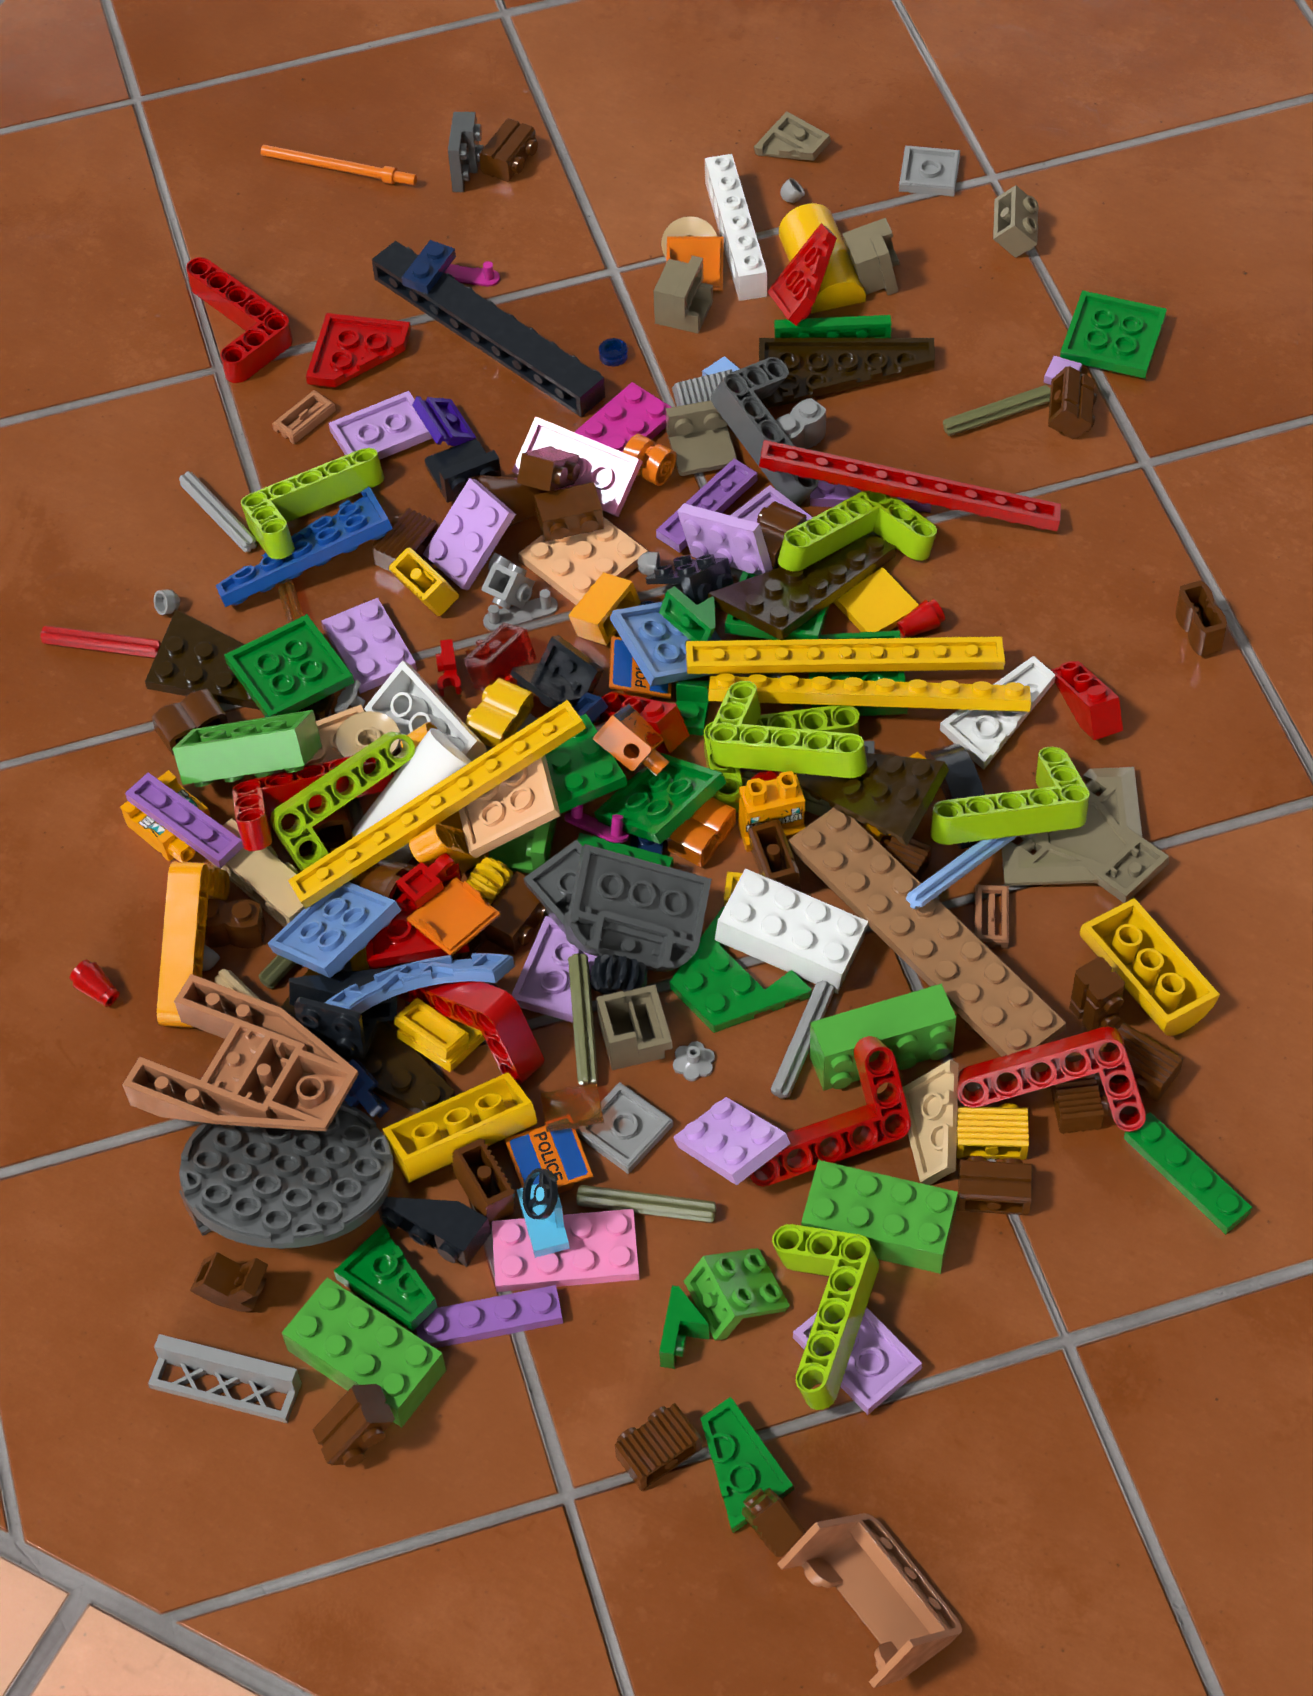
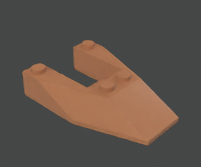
[122,974,358,1132]

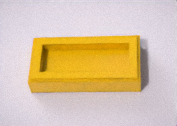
[394,997,469,1060]

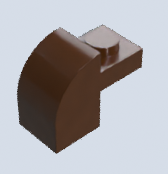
[190,1252,268,1312]

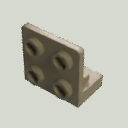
[666,400,737,476]

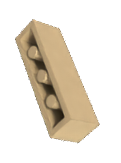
[207,818,305,927]

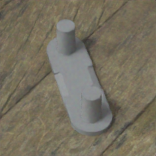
[483,589,558,631]

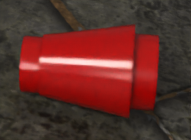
[897,599,946,638]
[69,959,120,1007]

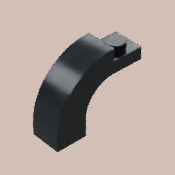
[924,744,985,849]

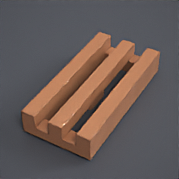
[272,390,336,444]
[974,885,1009,949]

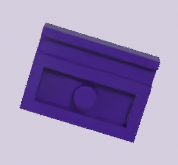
[412,396,476,446]

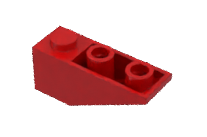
[1051,661,1123,740]
[600,691,690,754]

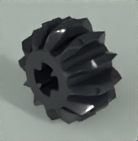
[590,954,648,995]

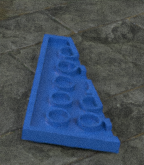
[215,487,393,607]

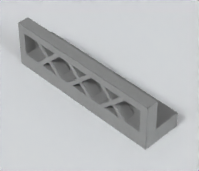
[148,1334,302,1423]

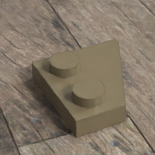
[754,111,831,161]

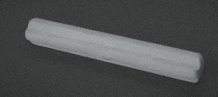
[179,471,257,552]
[771,980,835,1099]

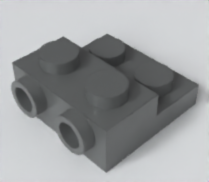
[448,112,484,192]
[523,840,582,935]

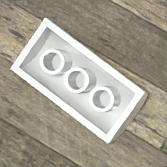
[364,660,487,761]
[352,728,472,864]

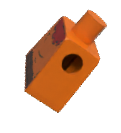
[592,704,669,776]

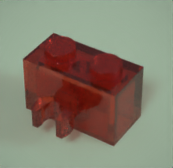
[463,622,537,691]

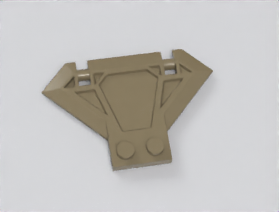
[1002,767,1169,903]

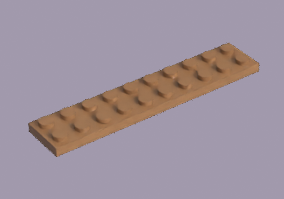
[788,807,1066,1057]

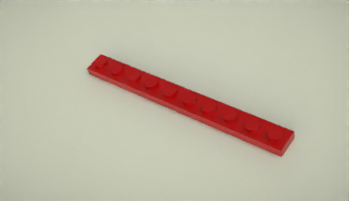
[759,440,1061,531]

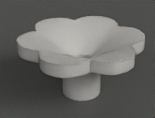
[334,680,365,713]
[673,1041,715,1081]

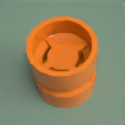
[623,433,677,486]

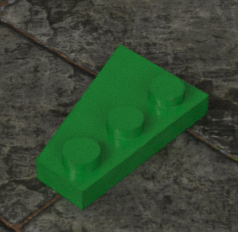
[334,1225,438,1331]
[700,1397,795,1533]

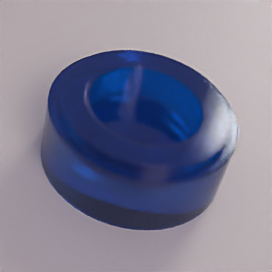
[599,338,628,367]

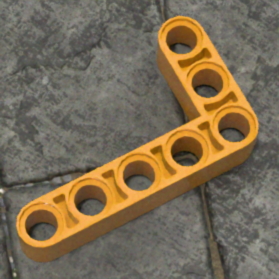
[400,722,489,875]
[157,861,230,1028]

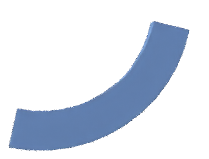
[325,953,515,1014]

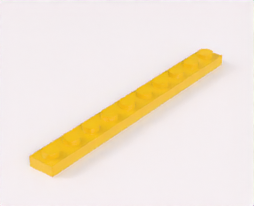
[686,637,1005,674]
[708,673,1031,712]
[288,700,586,909]

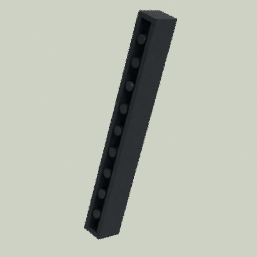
[372,241,605,417]

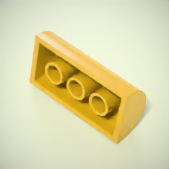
[779,203,866,313]
[1080,898,1220,1036]
[382,1072,537,1183]

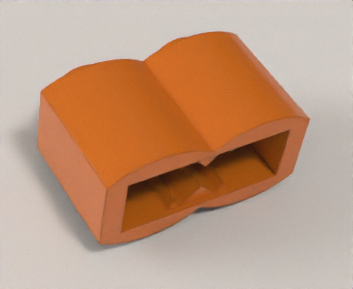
[667,798,736,867]

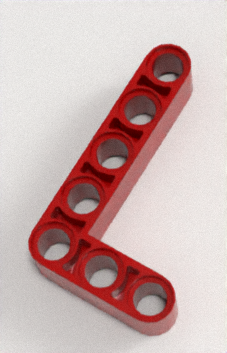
[186,257,293,383]
[232,755,394,851]
[398,960,545,1086]
[957,1027,1146,1132]
[748,1036,911,1187]

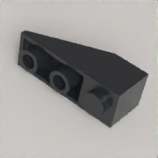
[289,967,397,1022]
[378,1197,491,1267]

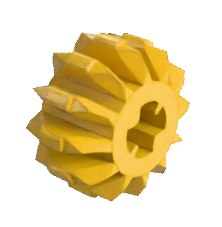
[466,857,513,905]

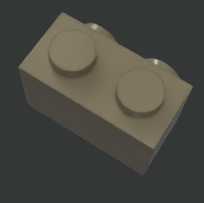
[993,185,1039,258]

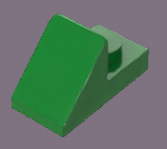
[659,586,716,641]
[676,679,710,736]
[659,1285,710,1369]

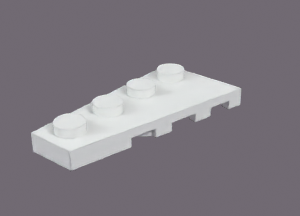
[940,656,1055,770]

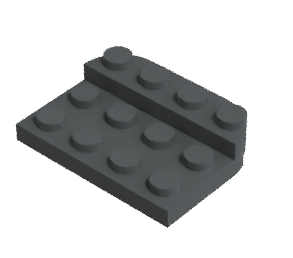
[564,844,712,972]

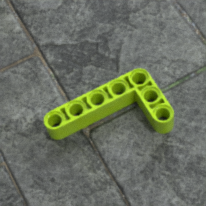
[241,448,384,559]
[778,491,937,571]
[708,681,868,778]
[704,705,859,813]
[270,732,415,871]
[931,747,1090,845]
[772,1224,879,1410]

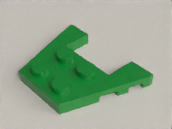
[670,905,812,1033]

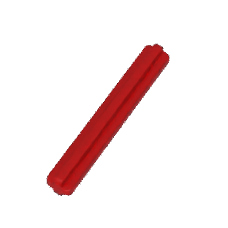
[40,625,161,658]

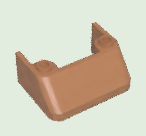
[777,1513,962,1688]

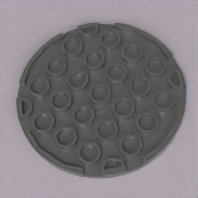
[179,1102,394,1249]

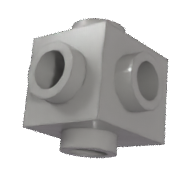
[481,562,535,610]

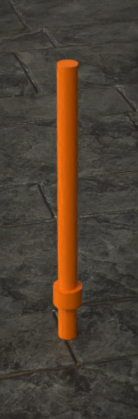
[261,145,417,186]

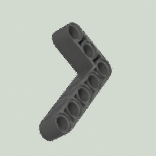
[711,357,819,506]

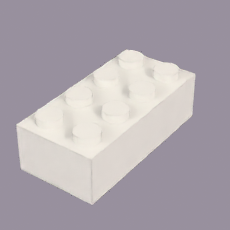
[715,868,868,994]

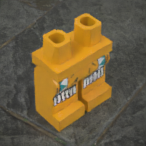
[120,770,211,862]
[738,771,805,852]

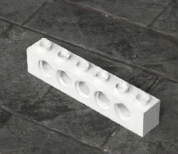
[705,154,767,301]

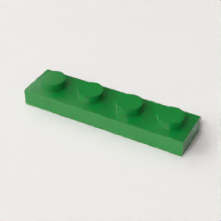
[774,315,892,338]
[1124,1112,1252,1235]

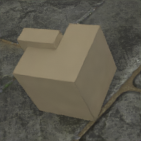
[843,218,900,295]
[653,256,713,333]
[597,985,673,1070]

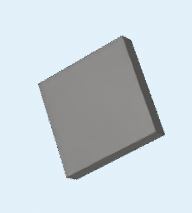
[899,146,961,196]
[575,1082,673,1174]

